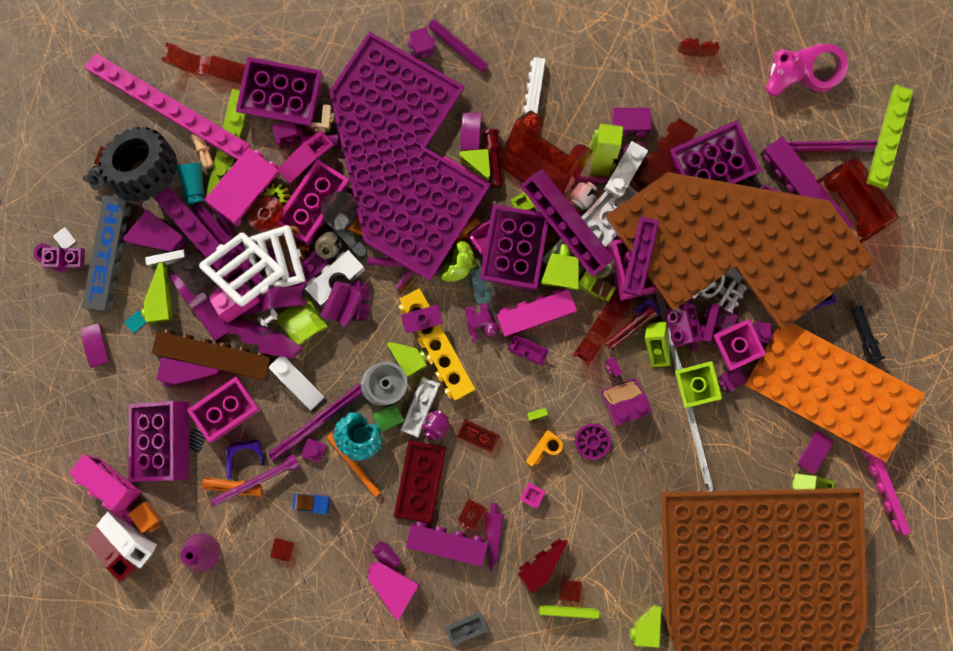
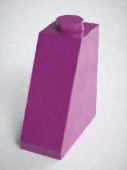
[123,209,187,253]

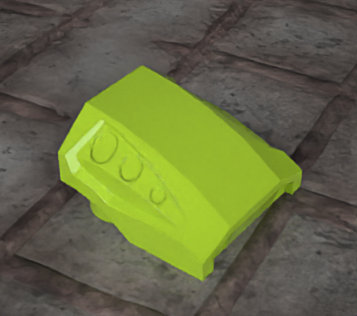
[276,297,328,345]

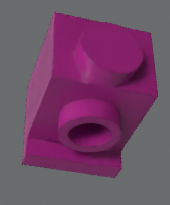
[272,122,303,148]
[752,321,773,346]

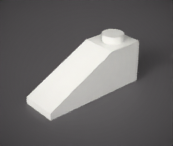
[269,356,325,410]

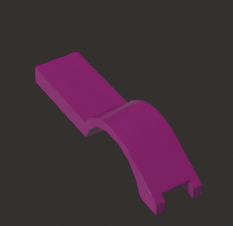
[167,262,229,342]
[238,285,308,317]

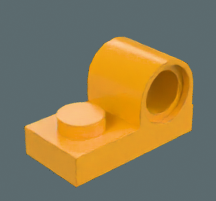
[525,430,563,467]

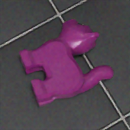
[465,303,500,342]

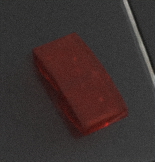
[677,38,720,57]

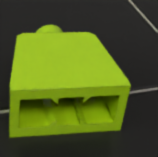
[541,244,578,291]

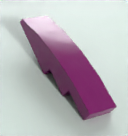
[224,318,303,358]

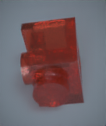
[458,499,486,530]

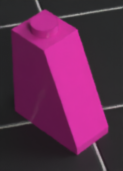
[278,131,334,184]
[367,560,419,620]

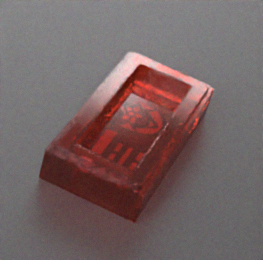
[457,419,499,453]

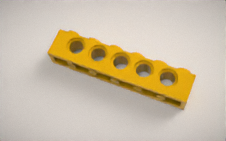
[398,288,475,401]

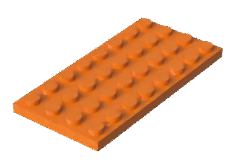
[745,323,925,462]

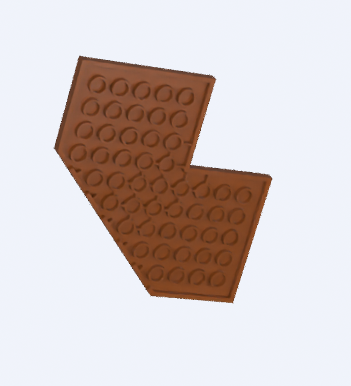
[605,172,875,330]

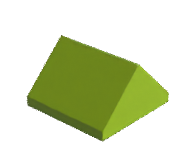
[675,361,723,408]

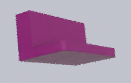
[321,281,362,327]

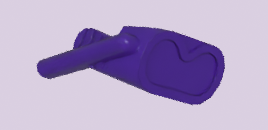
[225,440,265,479]

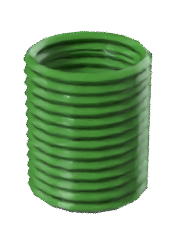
[373,403,404,432]

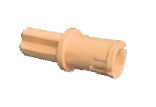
[191,134,213,169]

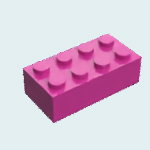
[275,159,351,247]

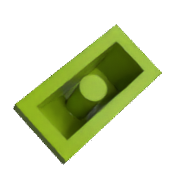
[645,322,671,367]
[387,342,428,378]
[630,605,661,648]

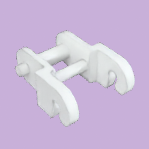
[257,309,278,327]

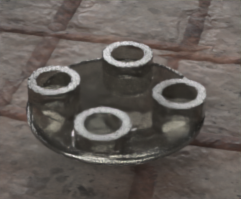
[321,191,359,230]

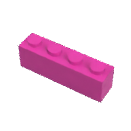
[496,288,577,338]

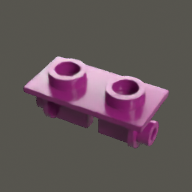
[351,281,370,321]
[507,334,549,366]

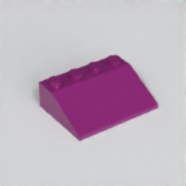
[236,57,324,126]
[669,120,762,184]
[480,204,548,292]
[128,401,189,482]

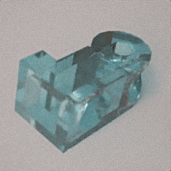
[471,269,491,305]

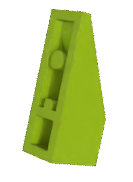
[142,262,173,324]

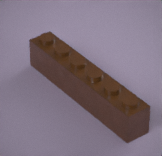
[151,329,273,381]

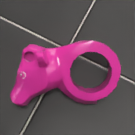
[765,43,848,96]

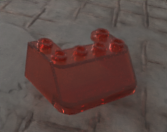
[499,110,592,196]

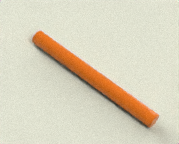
[326,433,381,497]

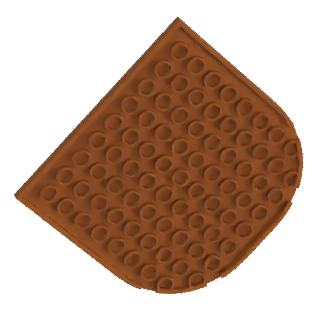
[661,488,867,651]

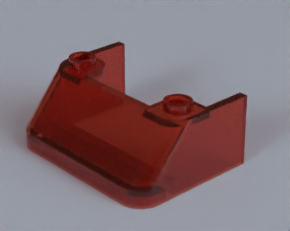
[816,157,899,244]

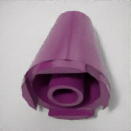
[180,533,220,573]

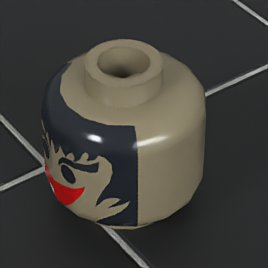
[315,232,342,260]

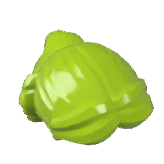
[439,240,478,282]

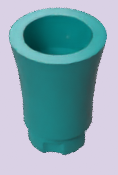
[176,163,205,205]

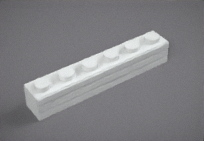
[521,57,545,129]

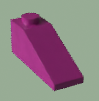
[156,357,222,388]

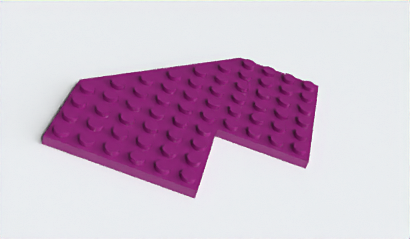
[329,31,490,282]

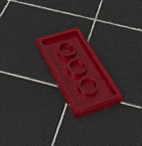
[393,440,447,524]

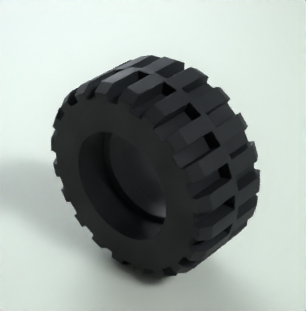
[99,127,178,202]

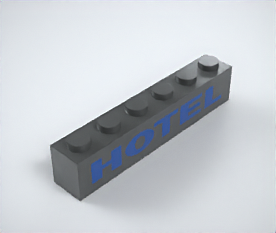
[82,195,132,313]

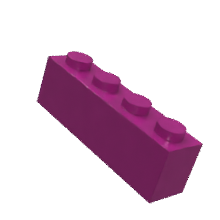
[405,521,488,567]

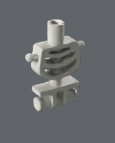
[692,274,748,313]

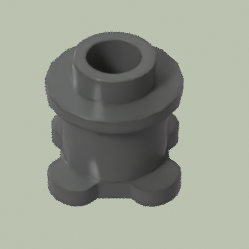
[83,165,105,190]

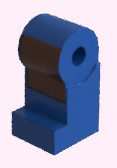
[292,493,331,514]

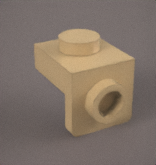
[310,105,335,134]

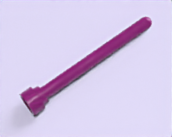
[210,454,300,506]

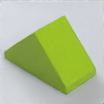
[459,149,490,181]

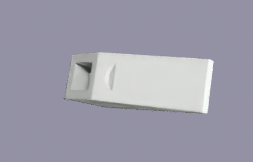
[96,510,157,568]

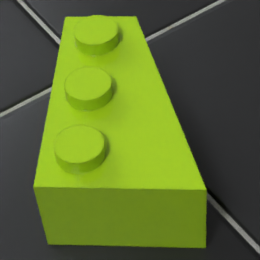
[589,124,623,177]

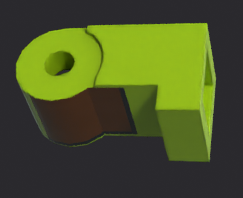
[578,270,616,302]

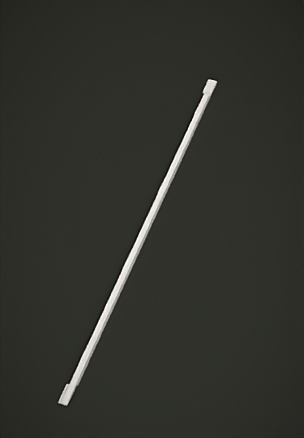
[656,292,714,491]

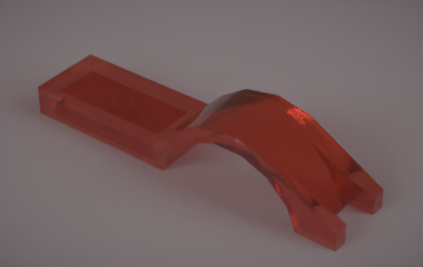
[162,42,246,84]
[572,289,634,366]

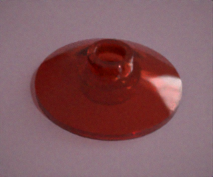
[247,196,283,232]

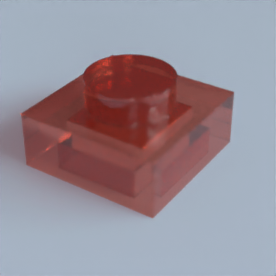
[270,538,295,562]

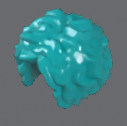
[333,412,383,461]

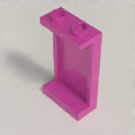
[204,148,280,227]

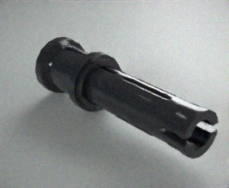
[850,306,885,364]

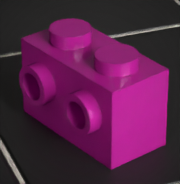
[665,304,704,347]

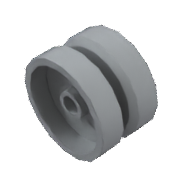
[361,362,407,406]

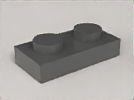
[445,612,489,646]

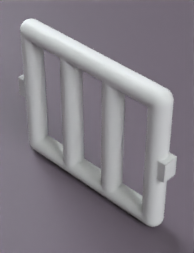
[243,226,305,289]
[199,233,285,306]

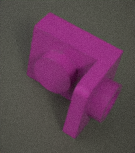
[717,367,747,393]

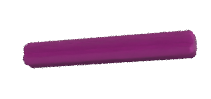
[428,19,488,72]

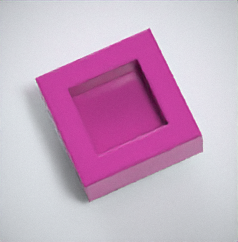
[519,482,546,509]

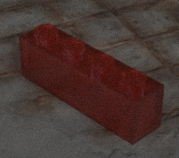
[636,118,698,188]

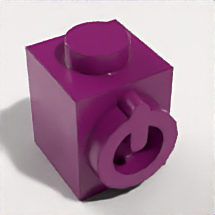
[406,27,436,59]

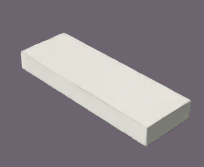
[400,377,440,437]

